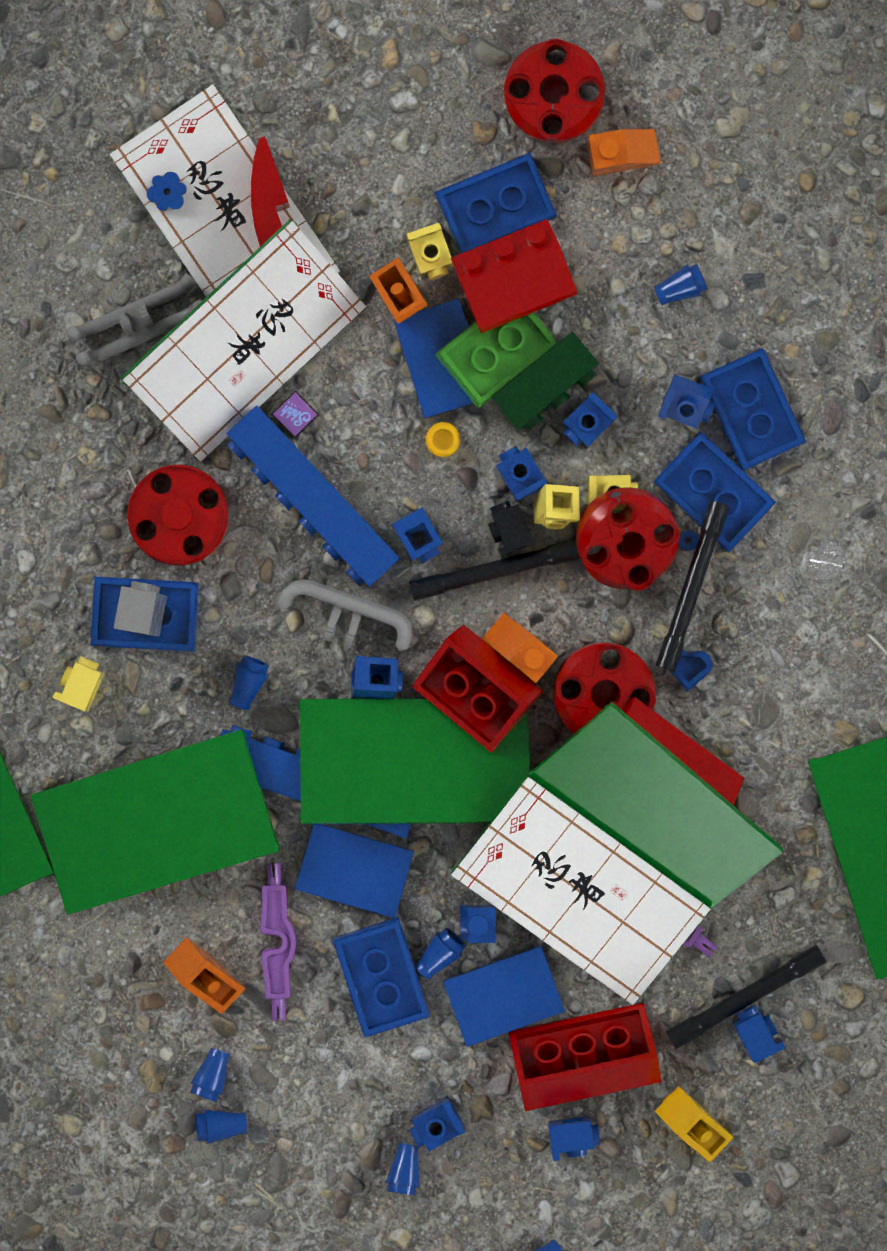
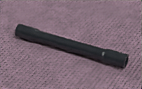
[655,500,730,672]
[409,538,580,601]
[666,945,827,1049]

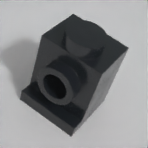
[488,501,533,557]

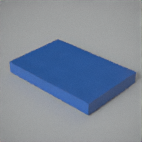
[435,152,557,254]
[393,299,474,419]
[699,348,806,471]
[653,431,776,553]
[90,576,199,652]
[295,824,414,918]
[332,917,431,1038]
[443,945,565,1047]

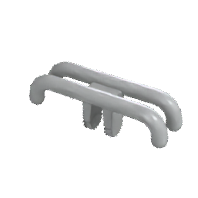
[66,275,202,366]
[277,579,413,651]

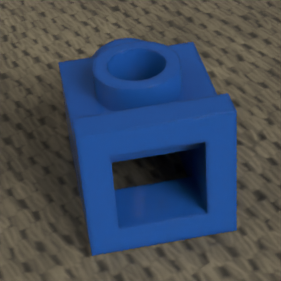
[658,374,715,429]
[562,392,618,449]
[496,446,548,503]
[392,507,443,564]
[351,656,403,699]
[460,904,496,943]
[732,1005,785,1064]
[409,1097,466,1152]
[548,1116,600,1161]

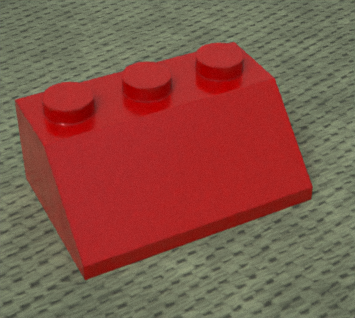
[451,219,578,333]
[412,624,543,753]

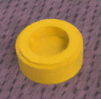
[426,422,460,458]

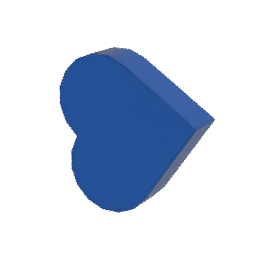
[669,650,712,692]

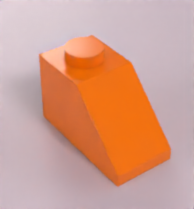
[587,129,661,177]
[369,257,428,324]
[482,613,558,683]
[163,937,245,1014]

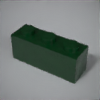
[491,331,599,433]

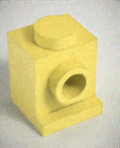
[407,223,453,280]
[587,475,638,512]
[533,484,580,530]
[53,656,105,712]

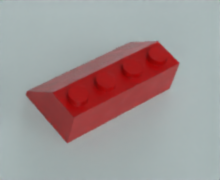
[623,697,744,806]
[508,1003,662,1111]

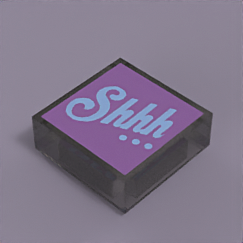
[271,390,320,440]

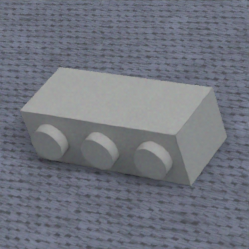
[114,581,167,637]

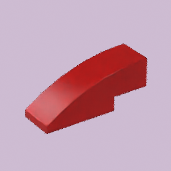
[251,136,290,247]

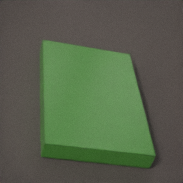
[435,312,558,409]

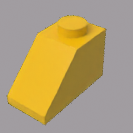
[655,1086,734,1162]

